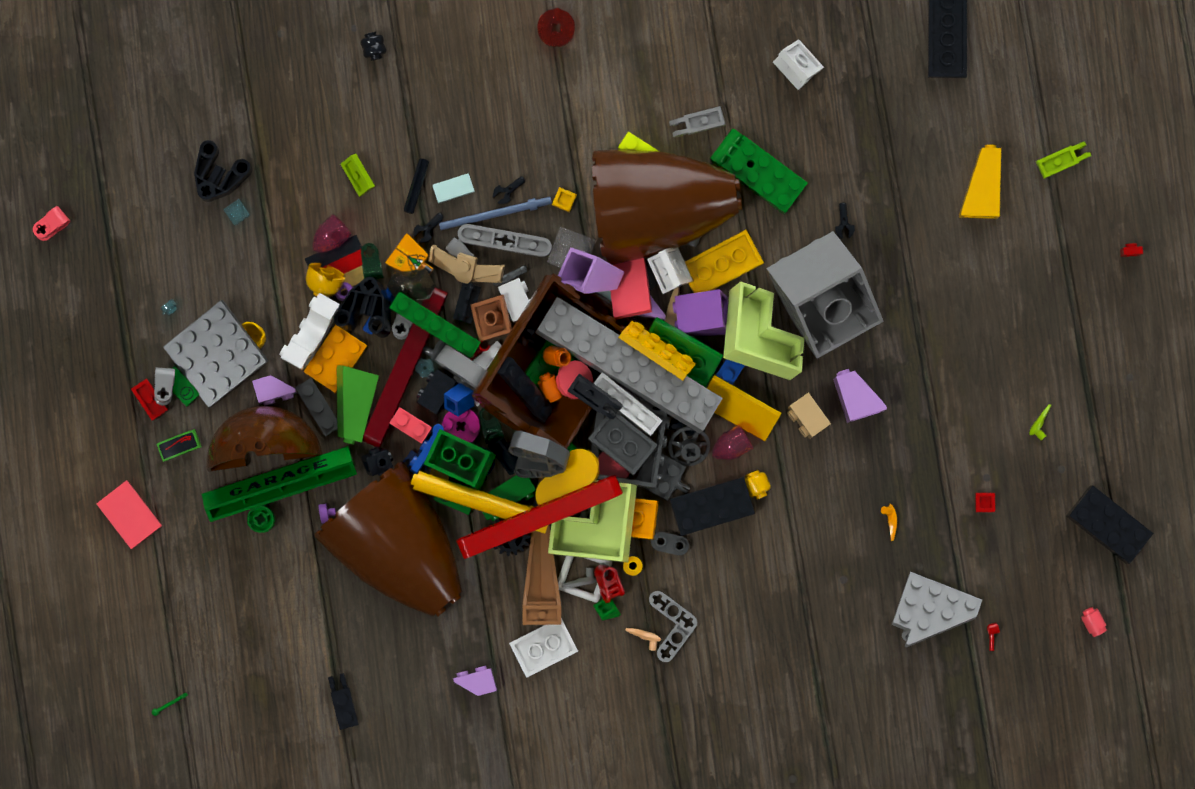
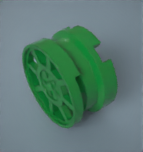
[247,506,275,533]

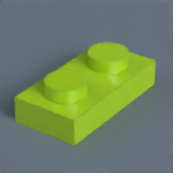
[341,154,375,197]

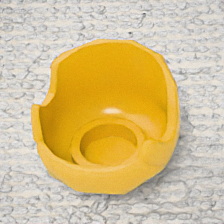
[241,322,266,349]

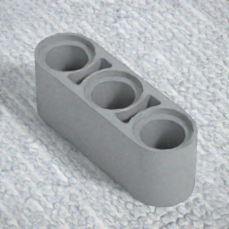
[435,345,486,388]

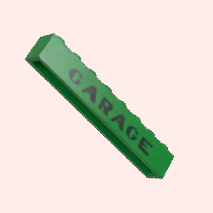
[202,446,357,522]

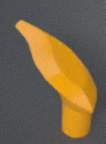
[881,504,897,541]

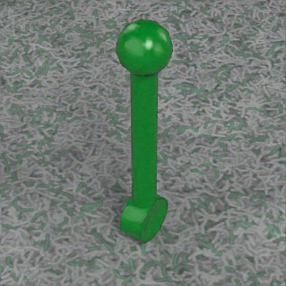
[151,692,188,716]

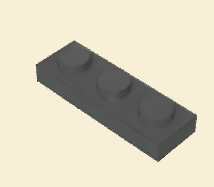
[295,378,338,436]

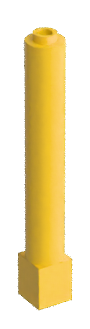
[411,471,548,534]

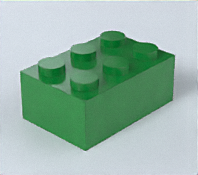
[424,429,496,490]

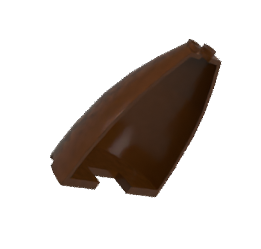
[592,150,742,264]
[207,406,323,472]
[314,461,462,617]

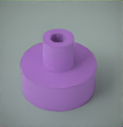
[319,503,336,524]

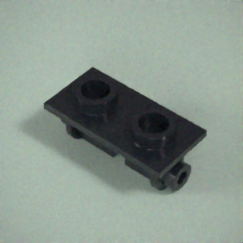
[453,283,481,324]

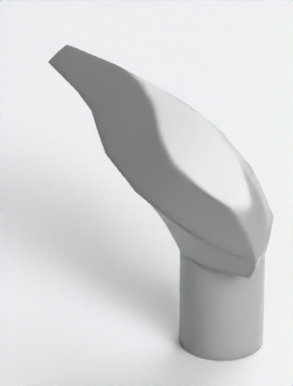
[562,568,597,587]

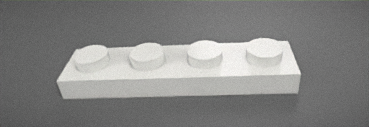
[594,372,662,436]

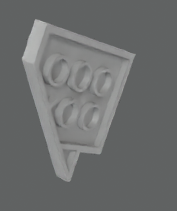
[891,572,982,647]

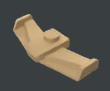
[428,245,505,284]

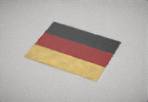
[305,235,375,298]

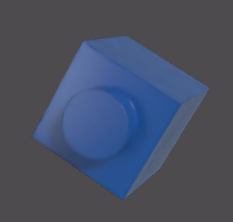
[444,383,475,417]

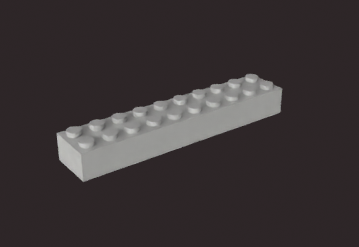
[535,297,723,433]

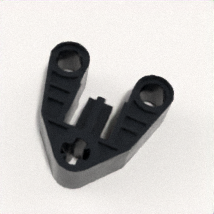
[194,140,252,202]
[334,277,391,338]

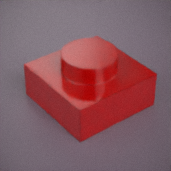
[1120,243,1143,257]
[975,493,995,512]

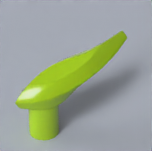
[1029,404,1051,440]

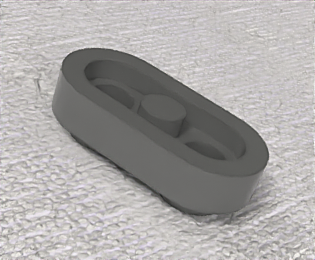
[651,532,689,556]

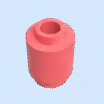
[1081,607,1107,637]

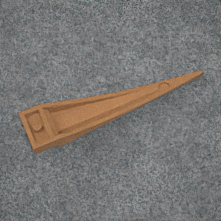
[522,477,561,625]

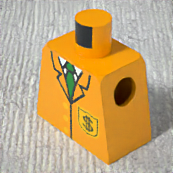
[385,233,434,278]

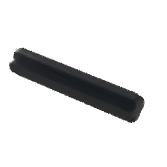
[404,158,429,214]

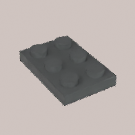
[588,409,657,475]

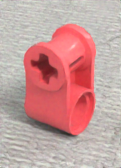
[33,206,70,241]

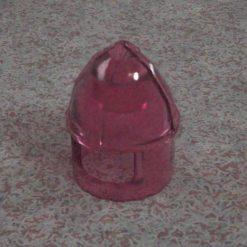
[313,214,352,252]
[712,424,754,460]

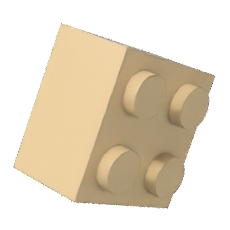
[787,392,831,439]

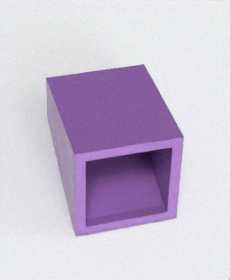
[673,289,728,337]

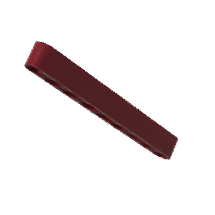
[362,285,448,448]

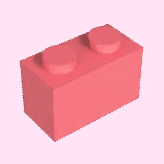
[390,407,432,444]

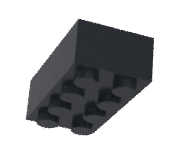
[670,477,755,536]
[1066,485,1154,564]

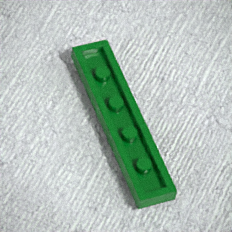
[389,292,481,359]

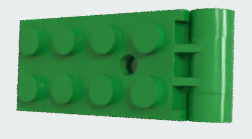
[710,128,808,215]

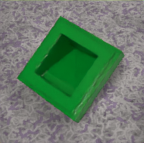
[593,599,621,621]

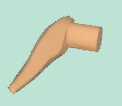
[625,628,661,651]

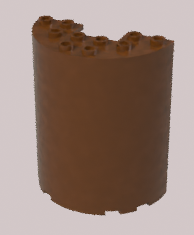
[472,273,626,449]

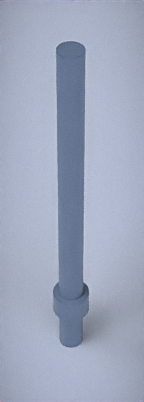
[439,197,552,230]

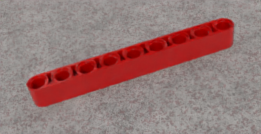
[456,475,623,559]

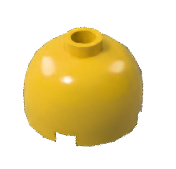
[306,263,345,296]

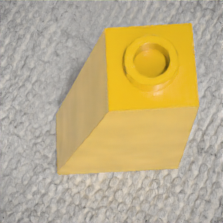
[959,145,1001,219]

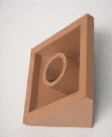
[470,295,512,341]

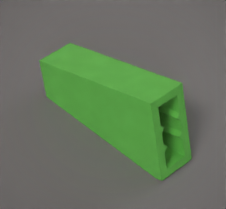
[337,365,379,445]

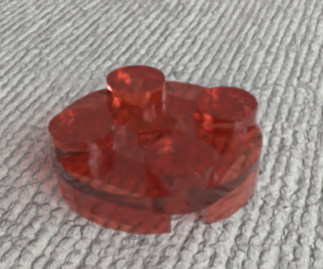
[537,8,575,47]

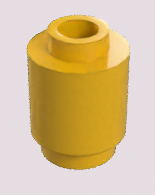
[623,556,643,576]

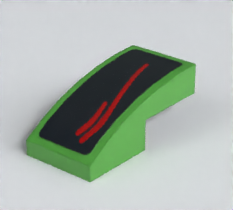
[157,429,202,462]

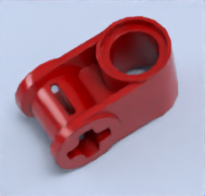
[594,564,625,603]

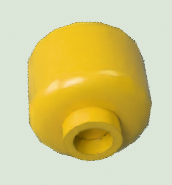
[745,470,771,500]

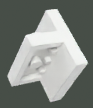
[773,39,824,90]
[647,248,693,294]

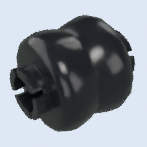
[360,32,387,61]

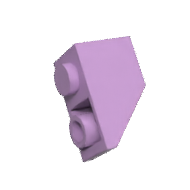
[252,375,297,406]
[453,666,497,696]

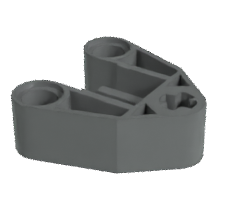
[509,431,570,478]

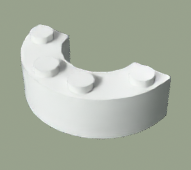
[279,293,340,370]

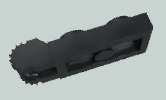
[568,374,623,419]
[328,673,359,730]

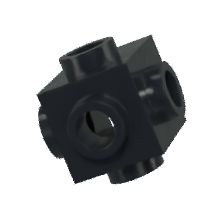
[361,447,393,476]

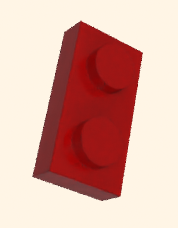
[131,378,169,421]

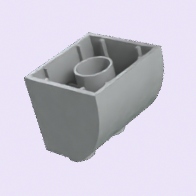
[766,231,884,358]

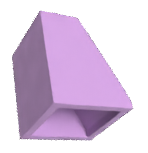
[558,247,624,294]
[833,369,887,423]

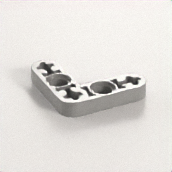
[649,591,697,662]

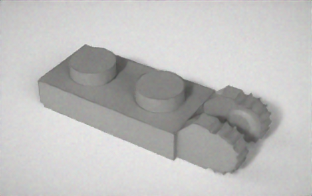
[669,106,725,137]

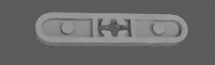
[458,224,552,257]

